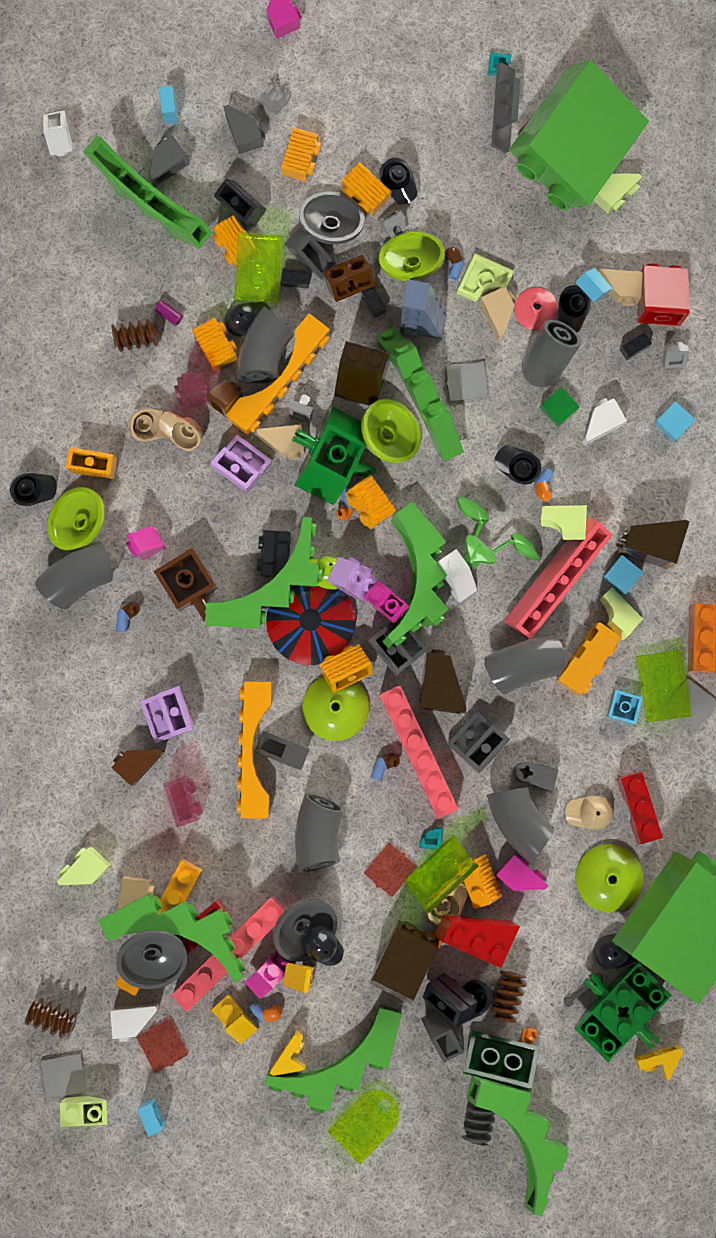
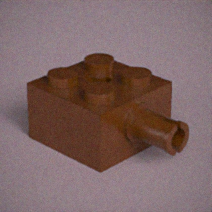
[154,548,218,622]

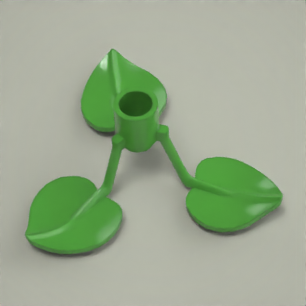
[455,497,541,569]

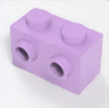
[327,557,378,603]

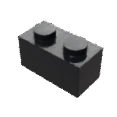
[281,269,310,289]
[361,287,387,318]
[620,332,652,361]

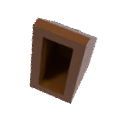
[206,380,243,418]
[111,749,165,786]

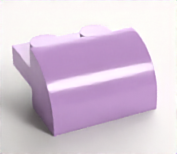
[210,435,272,493]
[140,686,194,744]

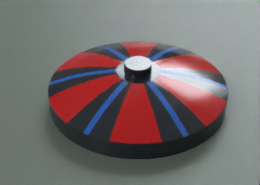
[266,585,355,666]

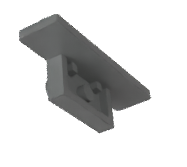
[491,63,520,153]

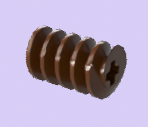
[111,319,159,352]
[490,971,527,1023]
[25,998,78,1040]

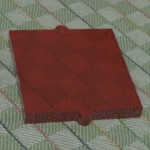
[364,843,417,897]
[136,1019,188,1073]

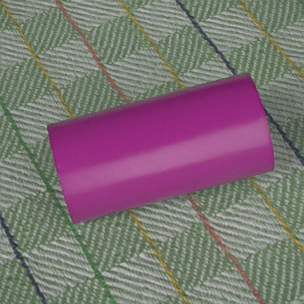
[154,300,183,326]

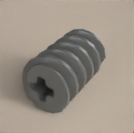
[462,1106,495,1146]

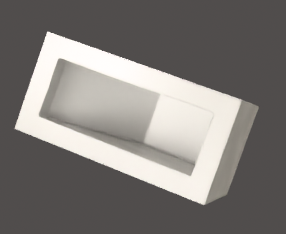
[43,110,72,156]
[583,398,627,446]
[437,549,477,603]
[110,1003,159,1042]

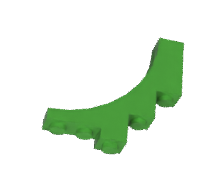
[83,136,213,249]
[376,327,464,462]
[383,502,449,648]
[205,517,322,629]
[98,893,246,982]
[264,1004,402,1113]
[466,1076,568,1216]

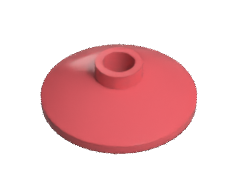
[514,288,558,330]

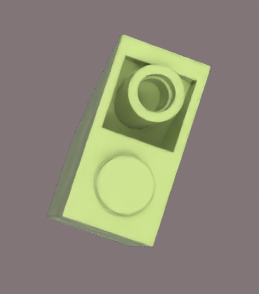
[594,174,642,214]
[57,847,111,885]
[60,1096,108,1127]

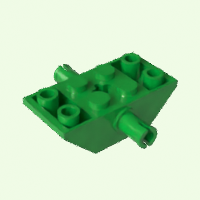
[292,406,377,505]
[574,962,672,1062]

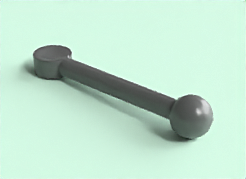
[564,973,603,1007]

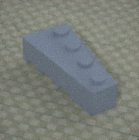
[400,279,447,339]

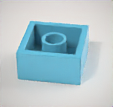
[159,86,179,124]
[576,268,613,302]
[654,401,695,442]
[603,555,644,595]
[607,690,643,725]
[137,1098,165,1137]

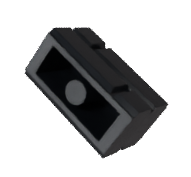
[214,178,266,226]
[257,530,291,578]
[423,972,478,1028]

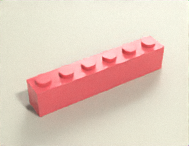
[504,518,613,639]
[379,685,458,819]
[171,895,286,1012]

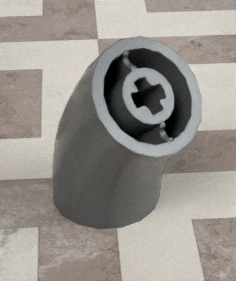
[236,307,294,384]
[522,320,581,388]
[35,541,113,609]
[484,634,565,694]
[487,787,554,862]
[295,793,344,872]

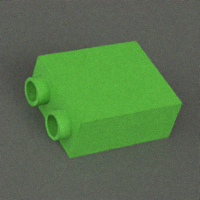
[509,59,649,211]
[612,851,716,1005]

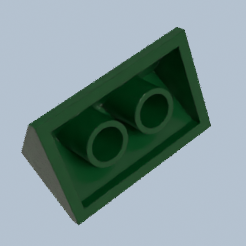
[463,1030,540,1091]

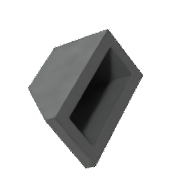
[223,105,265,154]
[149,135,190,188]
[284,228,336,280]
[255,731,310,770]
[421,1010,464,1063]

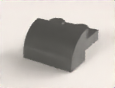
[368,616,429,676]
[447,711,510,774]

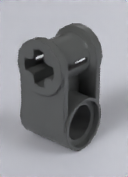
[513,762,558,792]

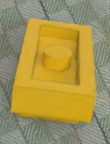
[283,963,316,993]
[211,994,258,1044]
[269,1030,306,1076]
[634,1045,683,1082]

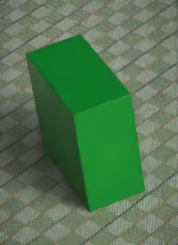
[540,387,580,427]

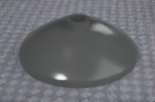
[299,191,365,244]
[273,899,337,962]
[116,930,187,989]

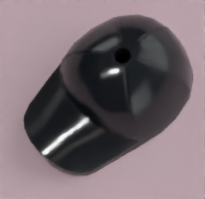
[379,157,418,204]
[558,285,591,333]
[225,302,271,337]
[494,445,541,485]
[9,473,57,506]
[301,926,344,966]
[594,934,638,969]
[462,979,494,1023]

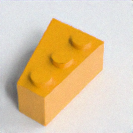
[556,622,622,696]

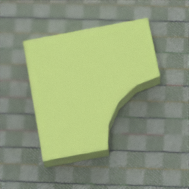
[456,253,514,302]
[541,505,587,540]
[600,587,643,640]

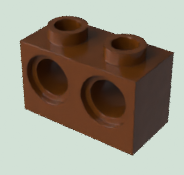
[322,254,376,302]

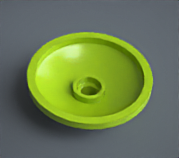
[379,232,445,281]
[361,399,421,464]
[47,487,104,552]
[302,677,369,741]
[575,844,644,913]

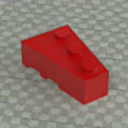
[434,914,520,968]

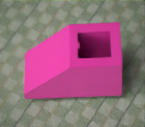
[266,0,302,39]
[126,526,166,560]
[363,580,409,623]
[494,854,548,891]
[245,950,296,999]

